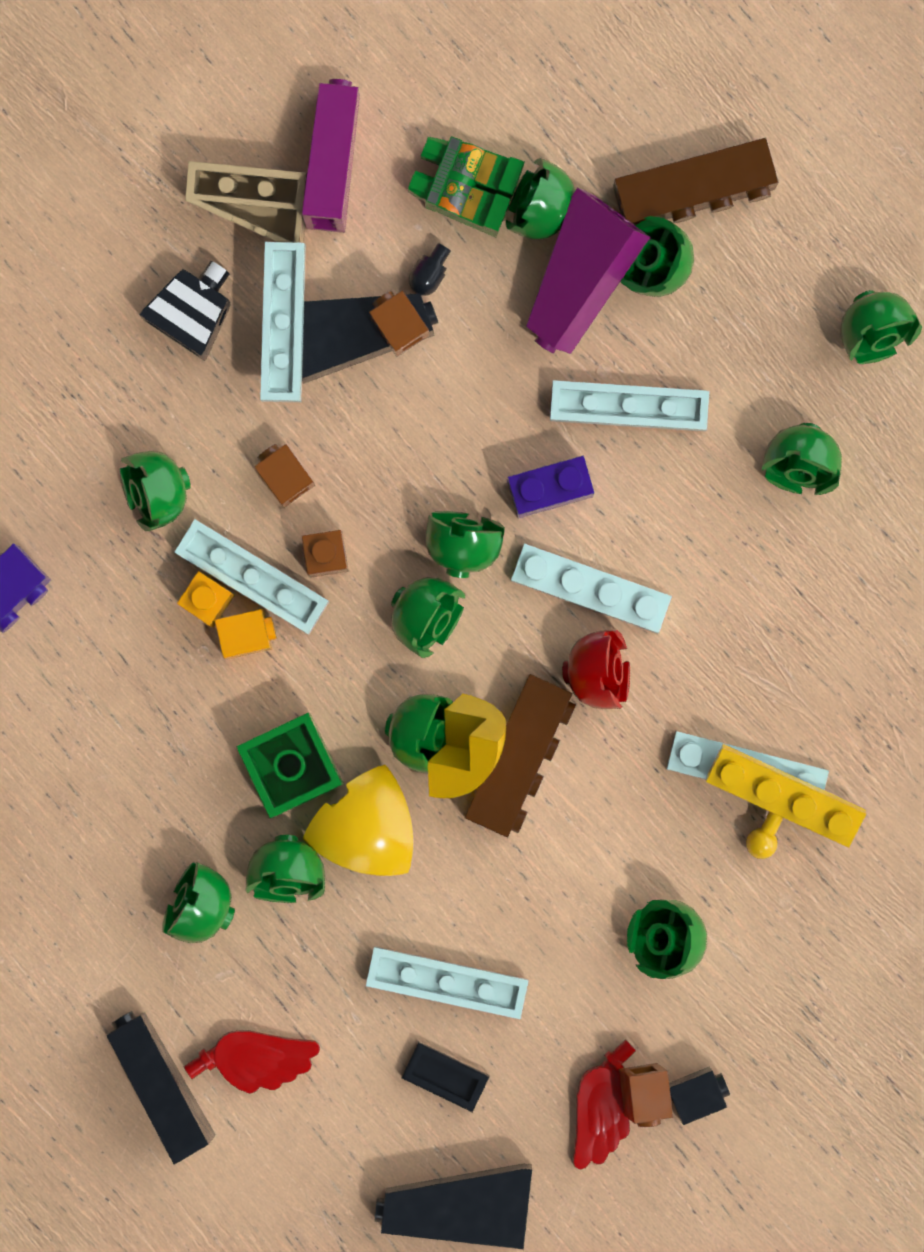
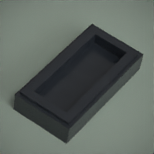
[402,1042,490,1113]

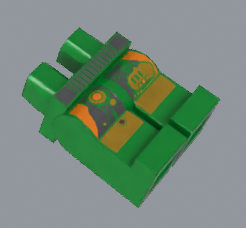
[408,136,525,238]

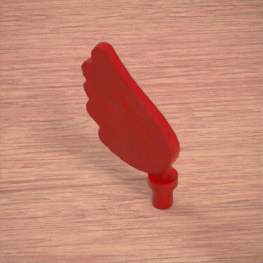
[183,1030,320,1094]
[572,1039,636,1170]

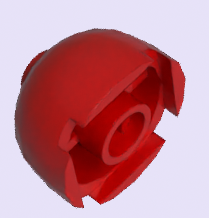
[562,630,630,709]

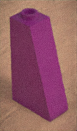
[302,79,360,233]
[526,187,650,354]

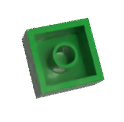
[236,713,344,818]

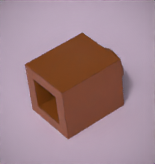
[369,290,429,357]
[254,444,316,508]
[302,530,349,578]
[619,1063,673,1127]

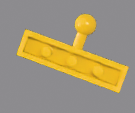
[706,744,867,859]

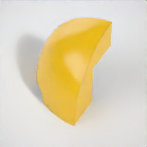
[428,694,506,798]
[302,764,413,876]

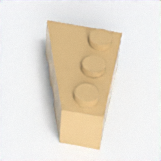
[185,161,307,243]

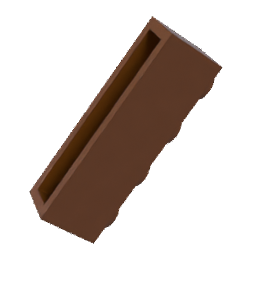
[613,138,779,225]
[465,674,576,838]

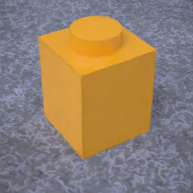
[177,571,235,628]
[215,609,277,660]

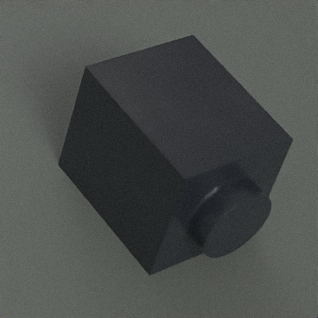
[669,1066,730,1125]

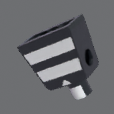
[139,261,231,361]

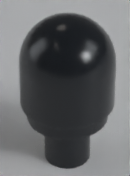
[409,243,451,296]

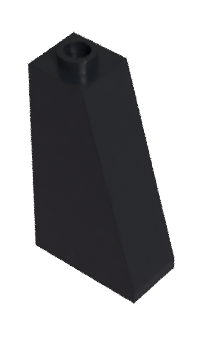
[302,293,438,384]
[106,1011,216,1165]
[374,1163,532,1250]

